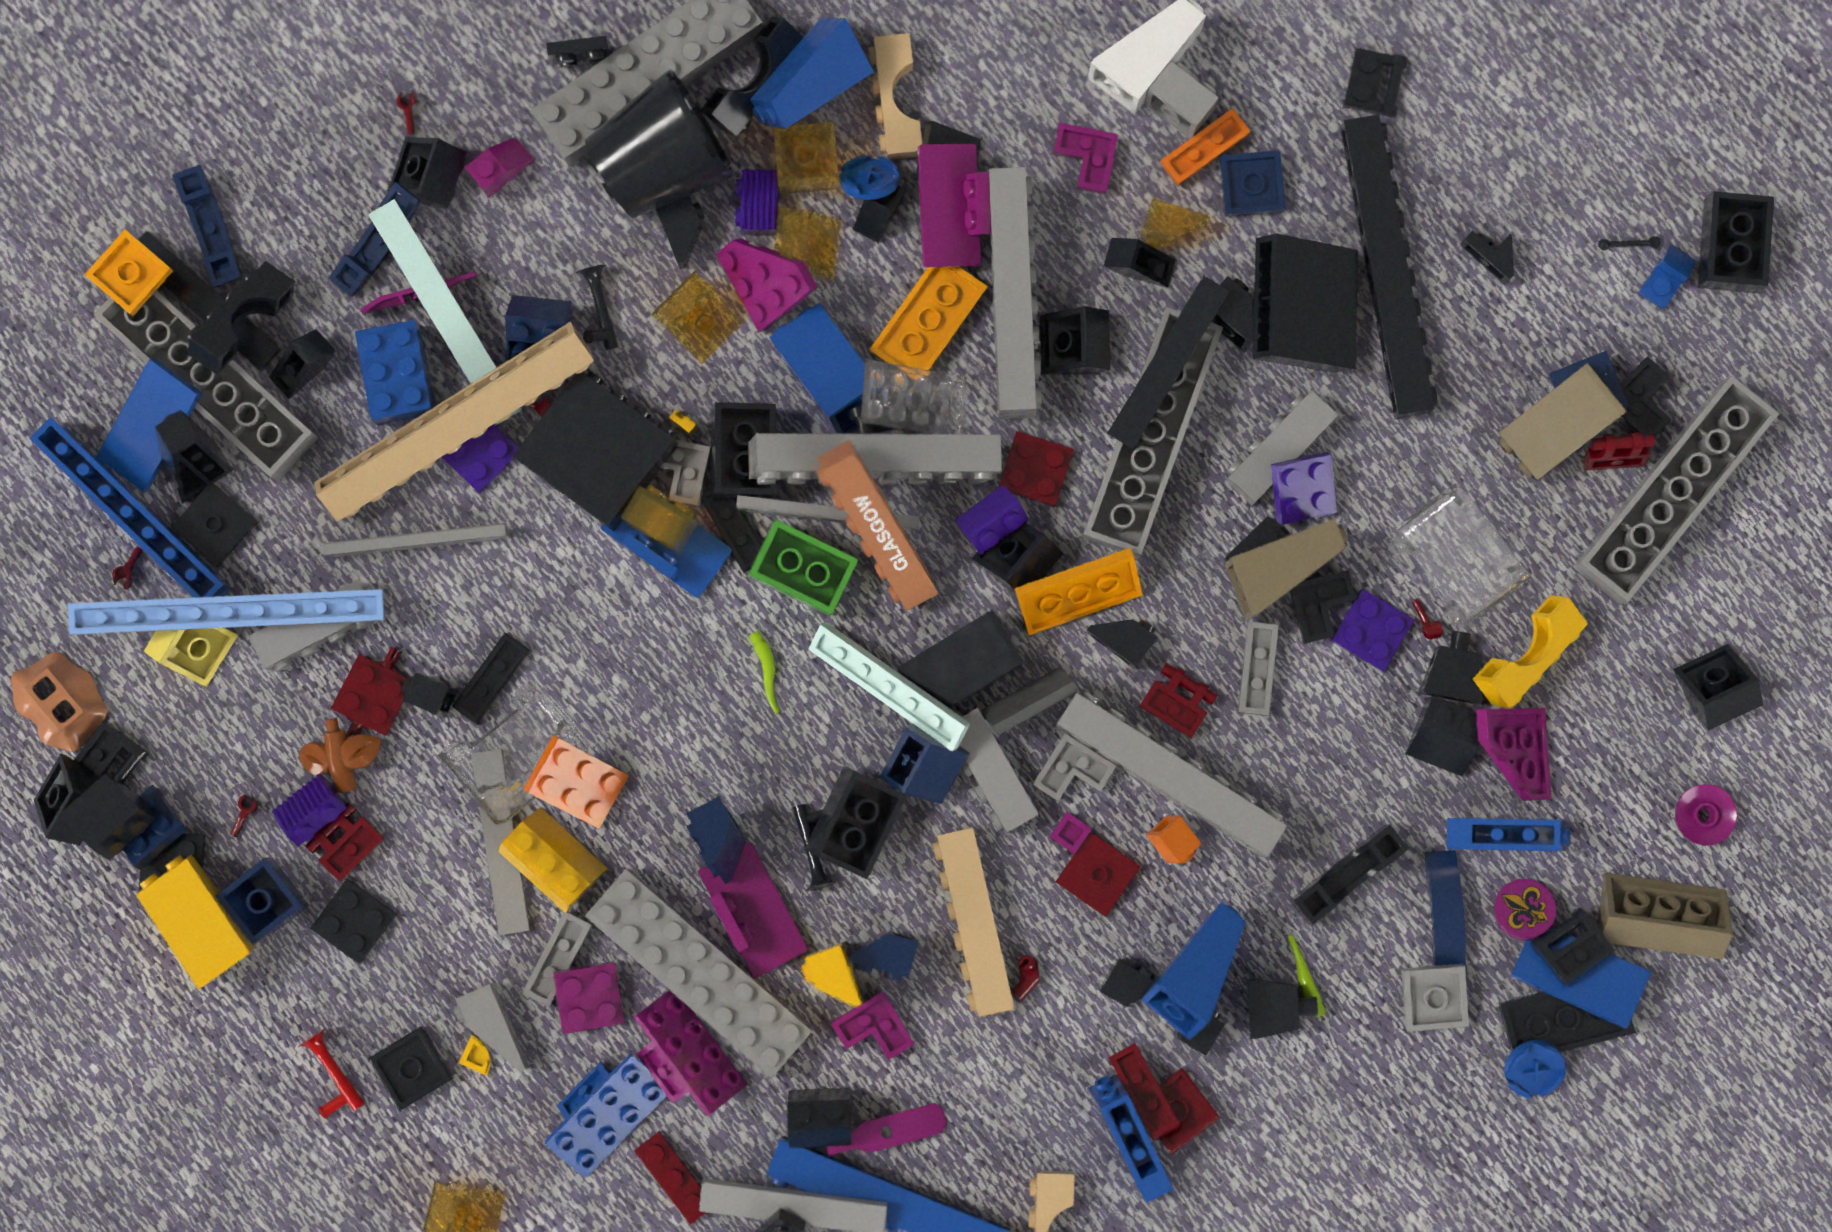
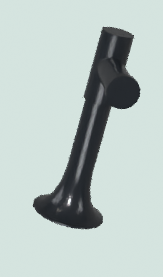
[576,264,619,351]
[793,804,837,891]

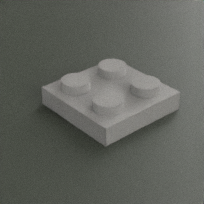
[1401,963,1469,1032]

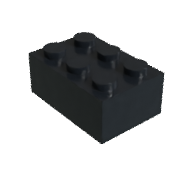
[1698,191,1774,293]
[711,402,776,499]
[804,766,907,880]

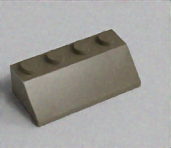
[1598,873,1733,959]

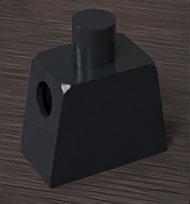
[1419,631,1482,705]
[1247,979,1318,1039]

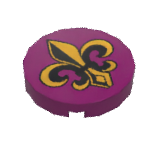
[1493,879,1556,941]

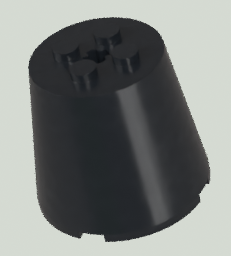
[585,69,734,218]

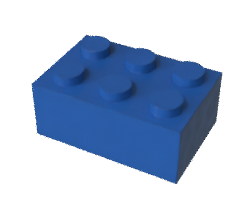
[355,320,435,425]

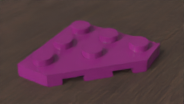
[716,238,818,332]
[1476,708,1552,801]

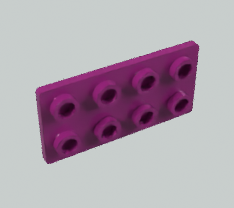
[918,144,991,267]
[698,843,808,978]
[634,990,747,1116]

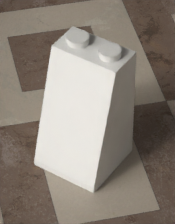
[1088,0,1206,115]

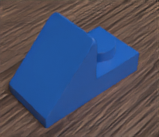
[1637,244,1696,310]

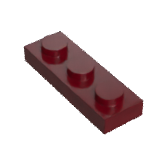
[1108,1043,1181,1141]
[634,1131,706,1225]

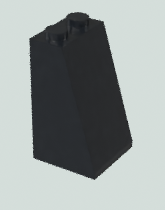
[897,610,1024,709]

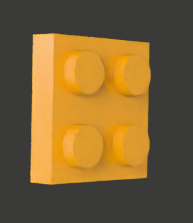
[84,229,173,316]

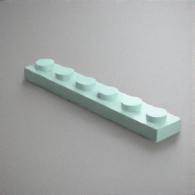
[809,622,970,751]

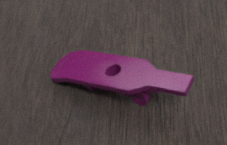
[360,272,478,315]
[826,1103,947,1155]

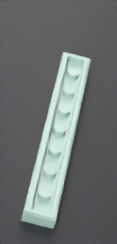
[368,199,522,425]

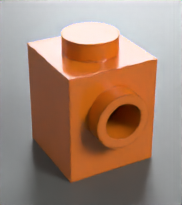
[1146,815,1202,864]

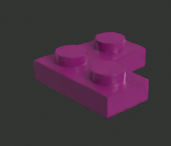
[1053,123,1118,195]
[831,991,915,1060]

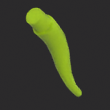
[748,631,780,714]
[1288,935,1326,1017]

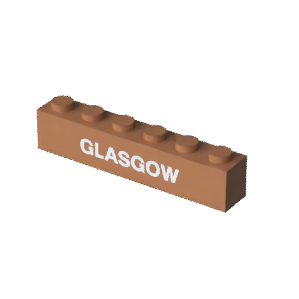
[817,440,939,611]

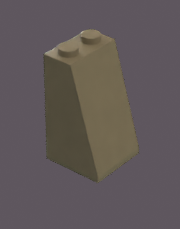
[1499,363,1627,480]
[1224,519,1348,621]

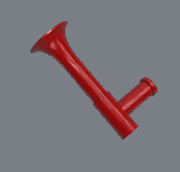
[298,1028,365,1119]

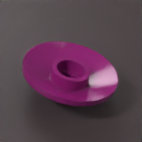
[1675,784,1737,846]

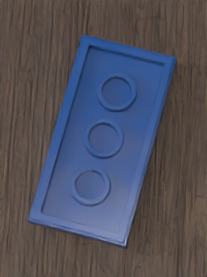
[96,358,202,492]
[1510,927,1651,1029]

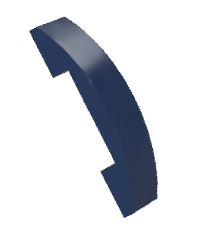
[172,165,242,288]
[328,182,420,297]
[1424,850,1466,973]

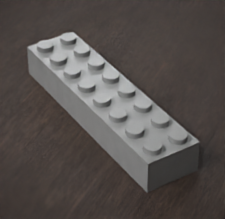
[530,0,764,167]
[989,167,1042,419]
[93,289,320,482]
[1082,307,1223,559]
[1572,375,1780,605]
[748,434,1002,485]
[1054,691,1287,857]
[585,869,813,1079]

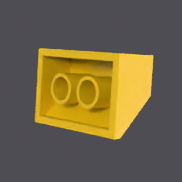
[498,807,608,913]
[801,943,863,1007]

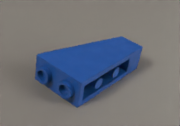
[1447,818,1571,851]
[1089,1074,1173,1203]

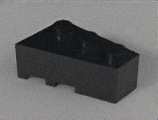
[155,410,233,504]

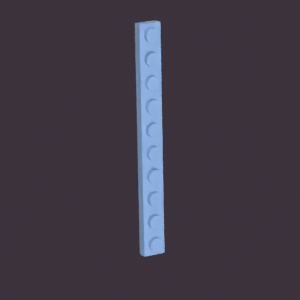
[68,589,385,635]

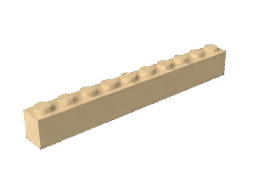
[314,321,594,522]

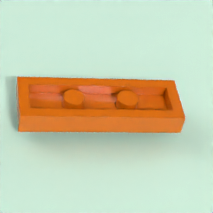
[1160,108,1251,187]

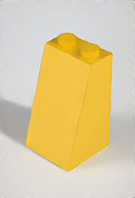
[136,854,257,990]

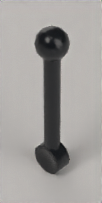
[1598,236,1661,250]

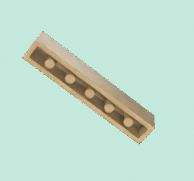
[932,828,1014,1017]

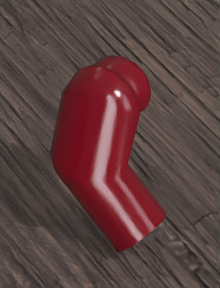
[1011,955,1040,1002]

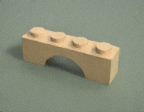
[869,33,922,161]
[1028,1170,1075,1232]

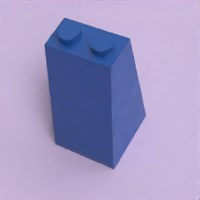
[750,17,874,129]
[769,303,887,434]
[1141,902,1246,1040]

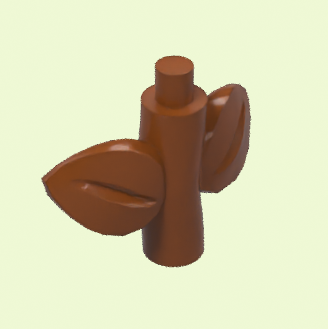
[298,718,381,793]

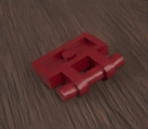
[1583,432,1655,471]
[1139,663,1218,739]
[305,802,385,882]

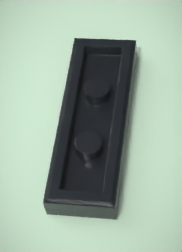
[701,488,762,574]
[452,633,531,724]

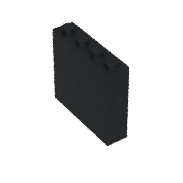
[1253,233,1358,373]
[513,371,678,531]

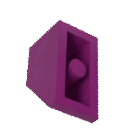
[465,137,535,198]

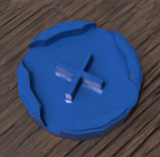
[840,155,899,200]
[1503,1040,1566,1098]

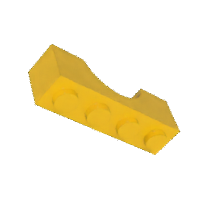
[1473,595,1588,709]

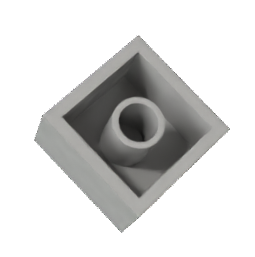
[1144,61,1219,139]

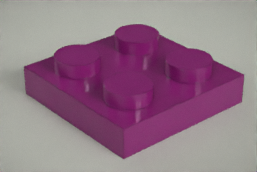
[553,961,624,1034]

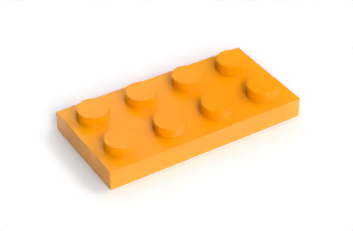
[869,266,988,386]
[1015,548,1143,636]

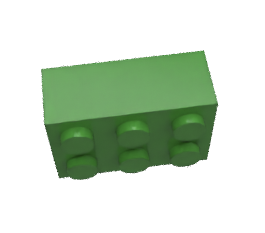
[747,519,858,616]

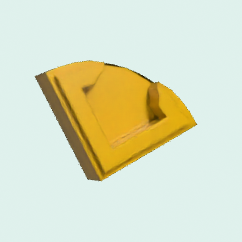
[668,410,698,437]
[459,1034,491,1076]

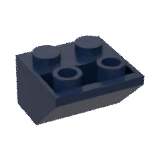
[505,295,572,362]
[879,724,970,804]
[686,796,746,884]
[849,932,919,982]

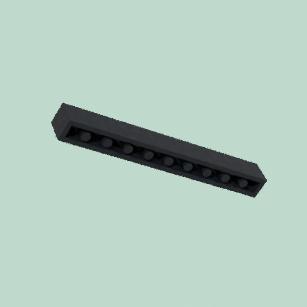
[1340,114,1438,419]

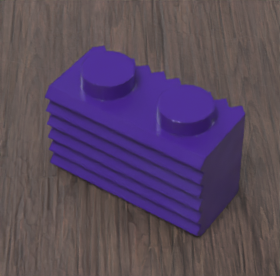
[735,169,779,235]
[954,484,1029,554]
[272,774,347,846]

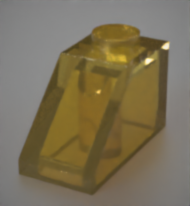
[1139,198,1210,249]

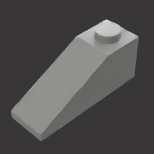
[454,983,530,1072]

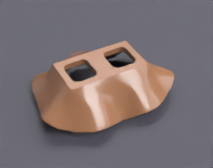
[11,652,107,752]

